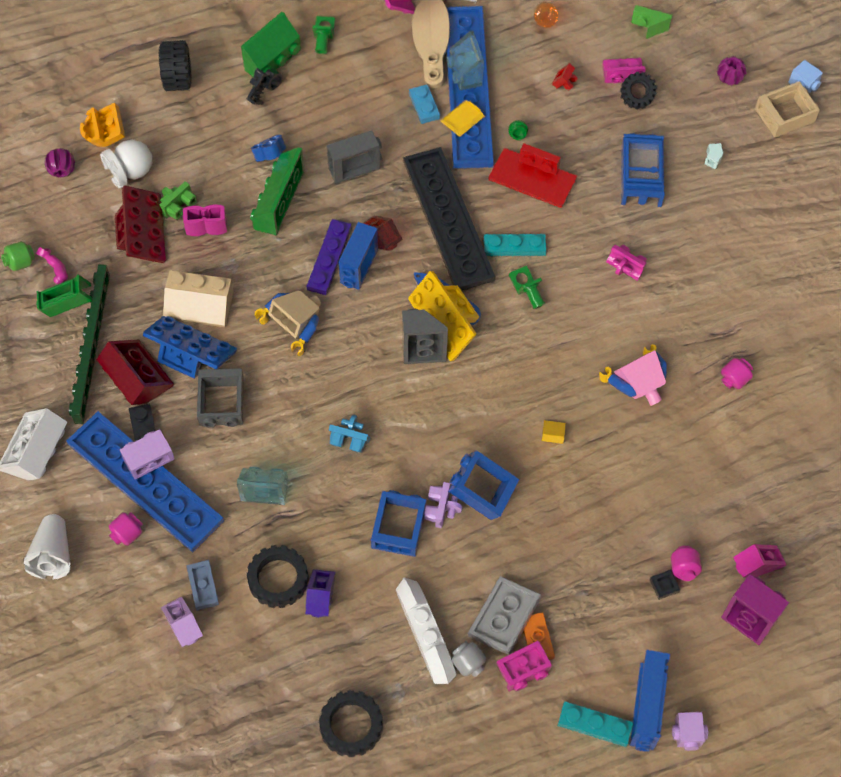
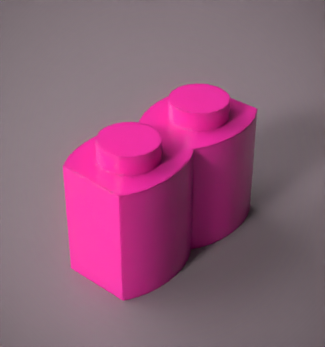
[183,204,227,236]

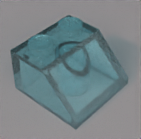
[447,31,484,91]
[237,467,288,505]

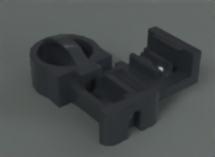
[247,68,283,105]

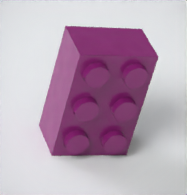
[721,574,789,645]

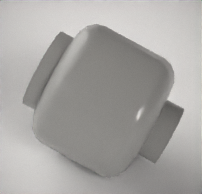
[451,641,486,677]

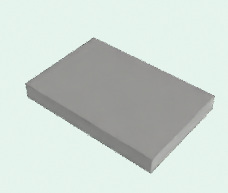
[468,576,541,655]

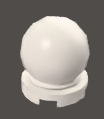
[100,139,152,188]

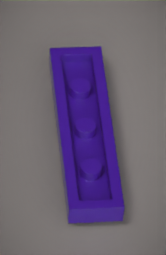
[306,219,352,296]

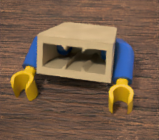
[255,291,321,356]

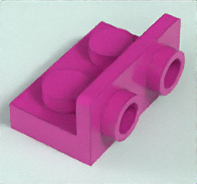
[602,58,645,83]
[496,641,552,692]

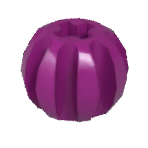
[717,56,746,86]
[44,148,75,178]

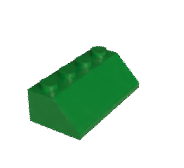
[250,147,304,236]

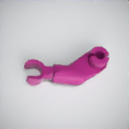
[36,247,68,284]

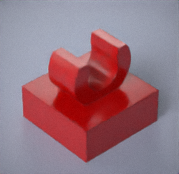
[551,63,578,90]

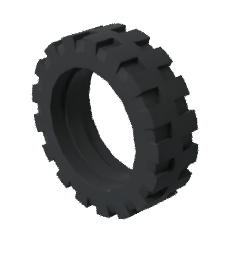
[247,545,309,608]
[319,690,383,757]

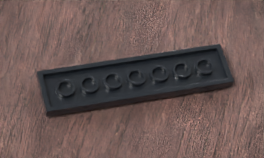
[403,147,495,291]

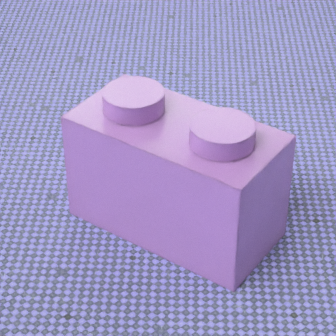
[120,429,174,480]

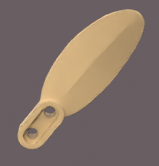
[412,0,450,89]

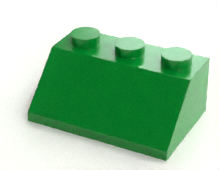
[241,12,301,77]

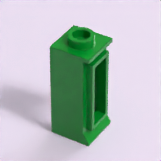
[36,274,92,318]

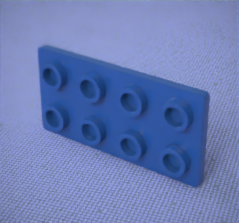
[143,316,237,378]

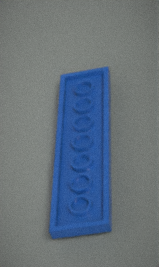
[66,411,224,553]

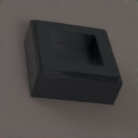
[649,570,680,600]

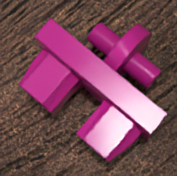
[606,244,647,281]

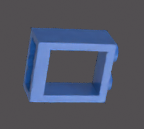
[339,222,378,290]
[448,450,520,520]
[371,490,426,557]

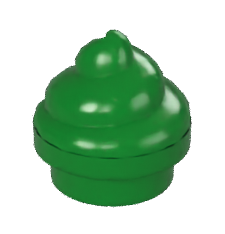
[508,120,528,140]

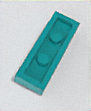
[484,234,546,256]
[557,701,633,747]

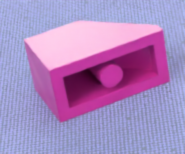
[733,544,787,578]

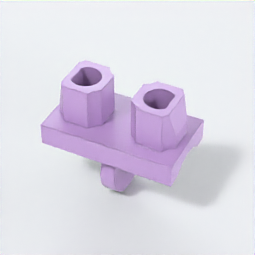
[424,482,463,528]

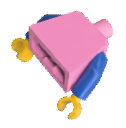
[599,344,667,406]

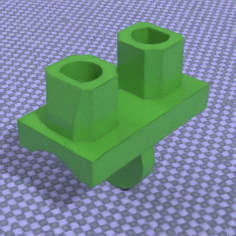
[160,181,197,220]

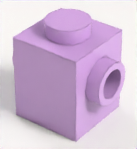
[672,712,708,751]

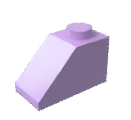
[161,597,203,647]

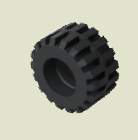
[159,40,192,91]

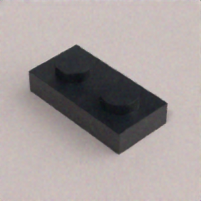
[129,403,156,442]

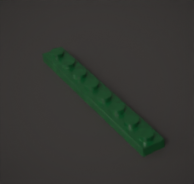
[69,264,110,424]

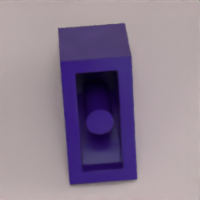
[305,569,335,617]

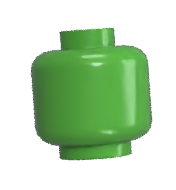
[1,241,35,271]

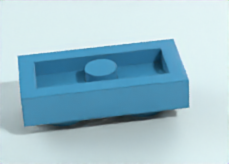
[409,85,440,124]

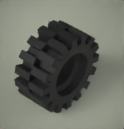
[620,72,657,110]

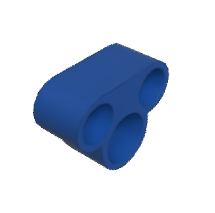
[251,135,286,162]

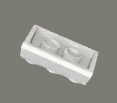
[0,408,67,480]

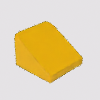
[542,420,566,444]

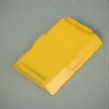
[440,100,485,137]

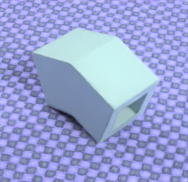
[705,143,723,169]

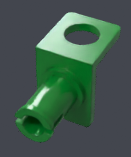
[312,16,335,54]
[509,266,546,309]

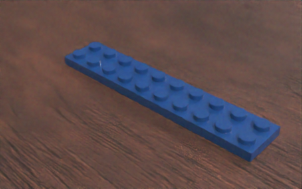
[446,6,494,168]

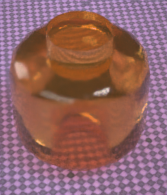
[534,1,559,28]

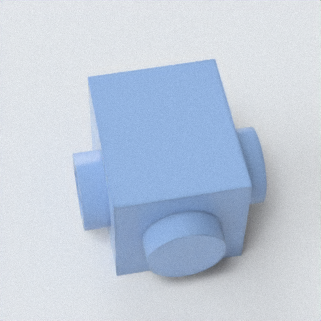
[788,60,823,93]

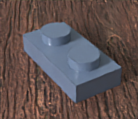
[186,560,219,610]

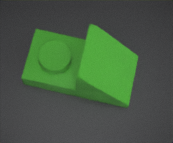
[631,5,672,39]

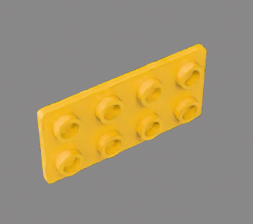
[408,271,479,361]

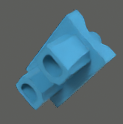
[328,415,371,453]

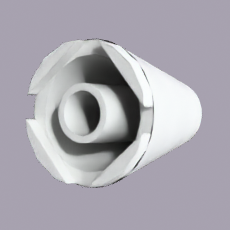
[24,514,71,579]

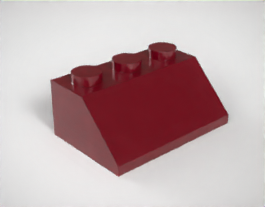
[96,339,174,405]

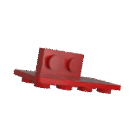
[488,143,577,208]

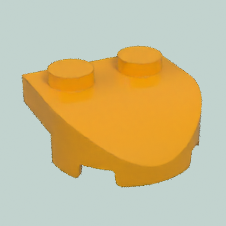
[80,102,125,147]

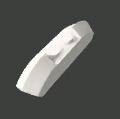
[396,578,456,684]

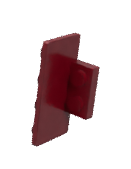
[115,185,166,263]

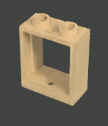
[755,81,820,138]

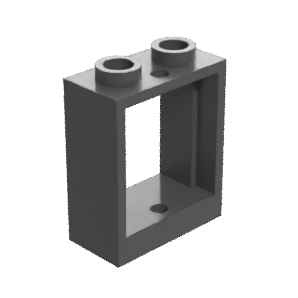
[327,130,382,184]
[197,368,244,428]

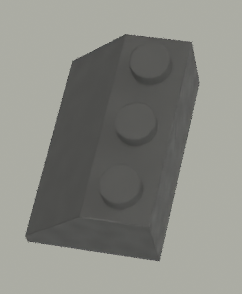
[402,308,448,364]

